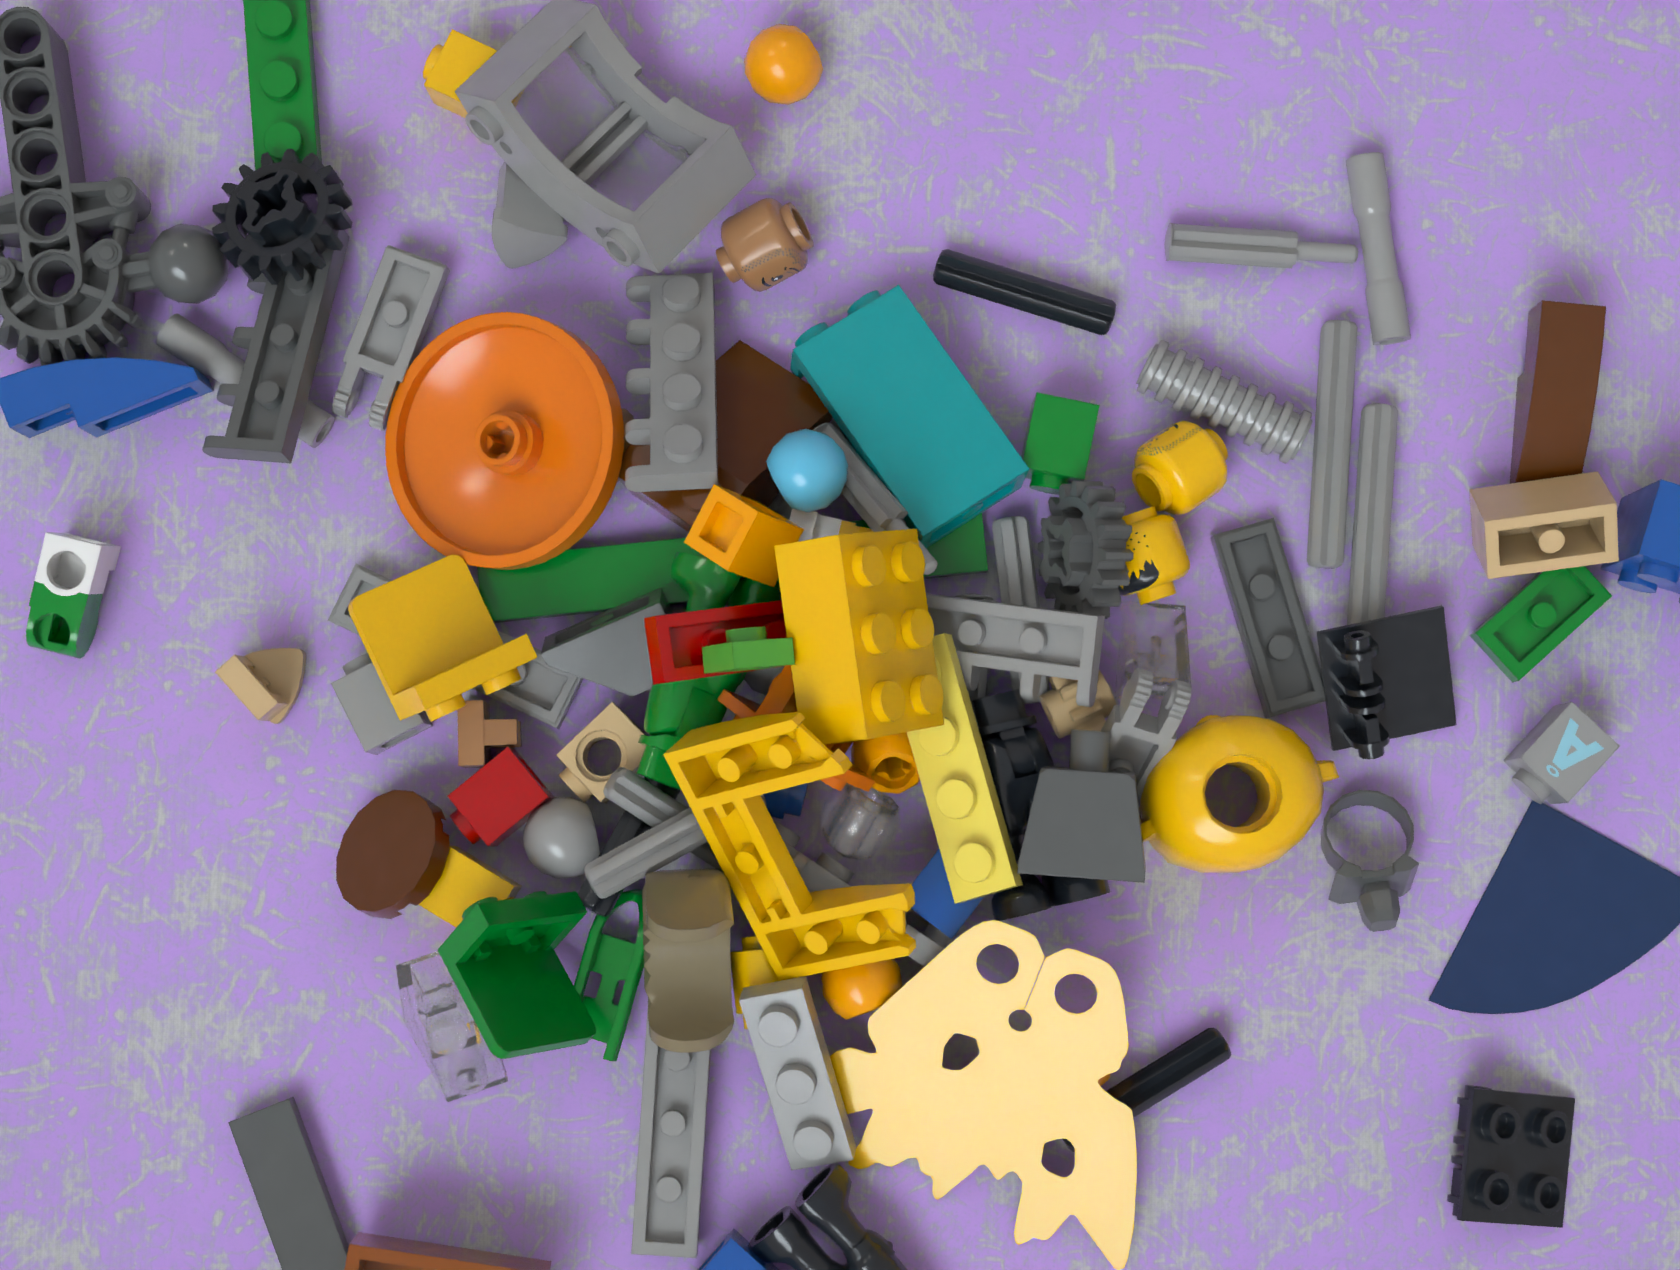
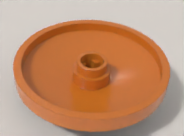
[385,312,624,570]

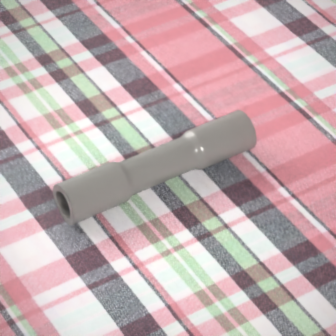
[1346,152,1411,345]
[156,313,335,448]

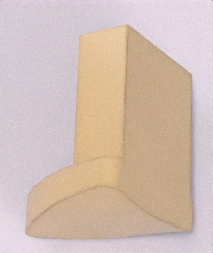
[215,648,306,724]

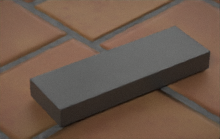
[1210,518,1325,718]
[228,1097,349,1270]

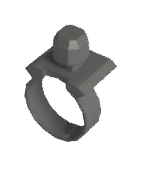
[1321,790,1419,932]

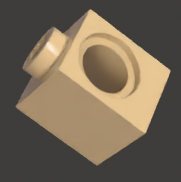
[556,702,646,804]

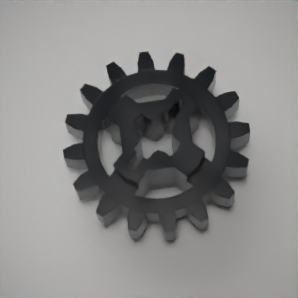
[212,149,353,285]

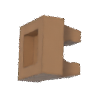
[457,700,522,768]

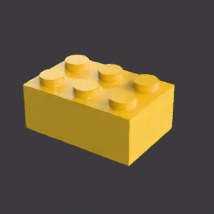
[774,529,944,744]

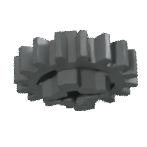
[1037,481,1134,619]

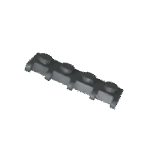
[202,230,350,463]

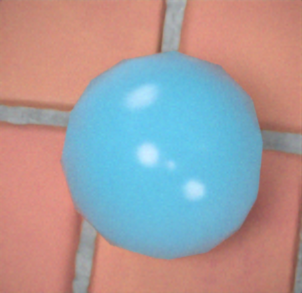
[766,429,848,512]

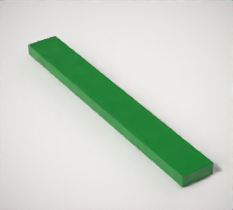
[477,513,988,623]

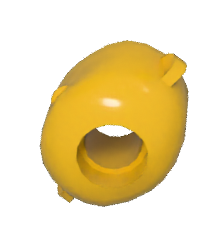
[1139,715,1339,873]

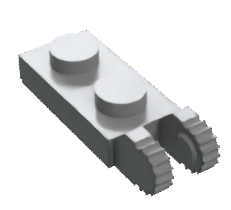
[331,245,450,431]
[1101,668,1192,806]

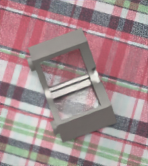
[454,0,756,273]

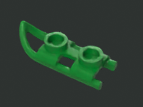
[574,889,644,1062]

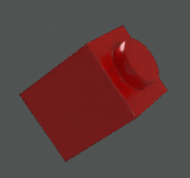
[447,747,555,847]

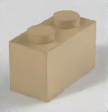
[1469,471,1619,579]

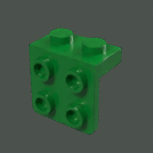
[438,891,596,1059]

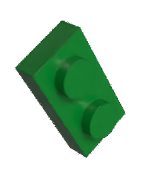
[1469,566,1612,683]

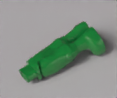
[636,552,782,790]

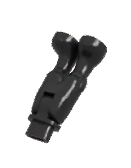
[972,689,1110,921]
[748,1162,907,1270]

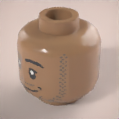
[716,198,814,292]

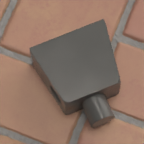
[1017,729,1146,883]

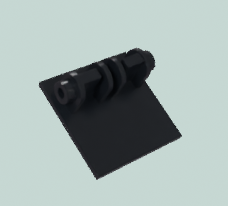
[1317,605,1457,759]
[1447,1085,1575,1228]

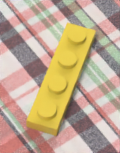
[907,633,1023,903]

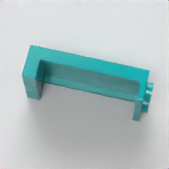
[790,285,1029,548]

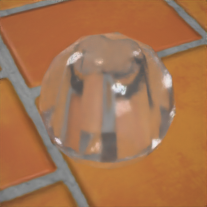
[819,783,901,861]

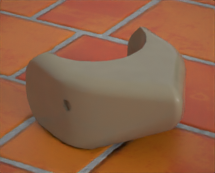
[642,869,734,1053]

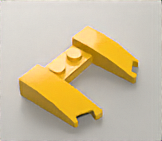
[663,712,916,981]

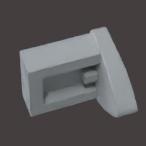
[492,161,568,269]

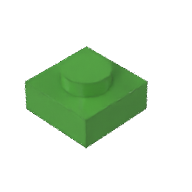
[702,627,795,674]

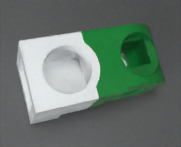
[26,532,121,659]

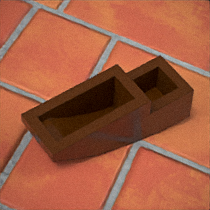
[1510,300,1606,484]

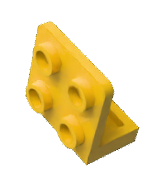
[348,555,537,722]

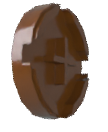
[336,790,450,919]

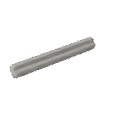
[1307,320,1357,569]
[1347,403,1398,625]

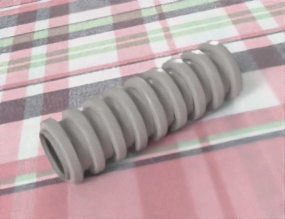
[1136,340,1313,464]

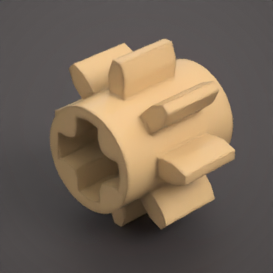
[1039,670,1117,739]

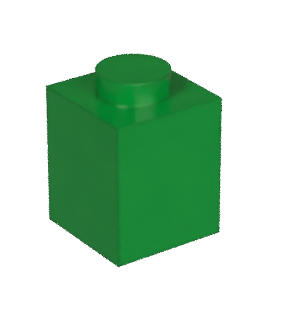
[1021,392,1100,495]

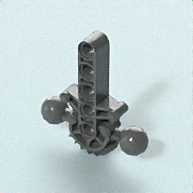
[0,7,229,366]

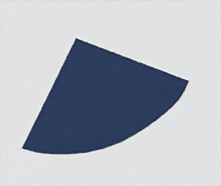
[1429,800,1680,1014]

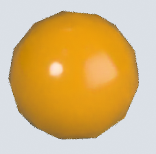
[744,24,823,105]
[851,732,920,794]
[821,959,902,1020]

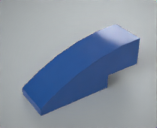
[0,357,213,438]

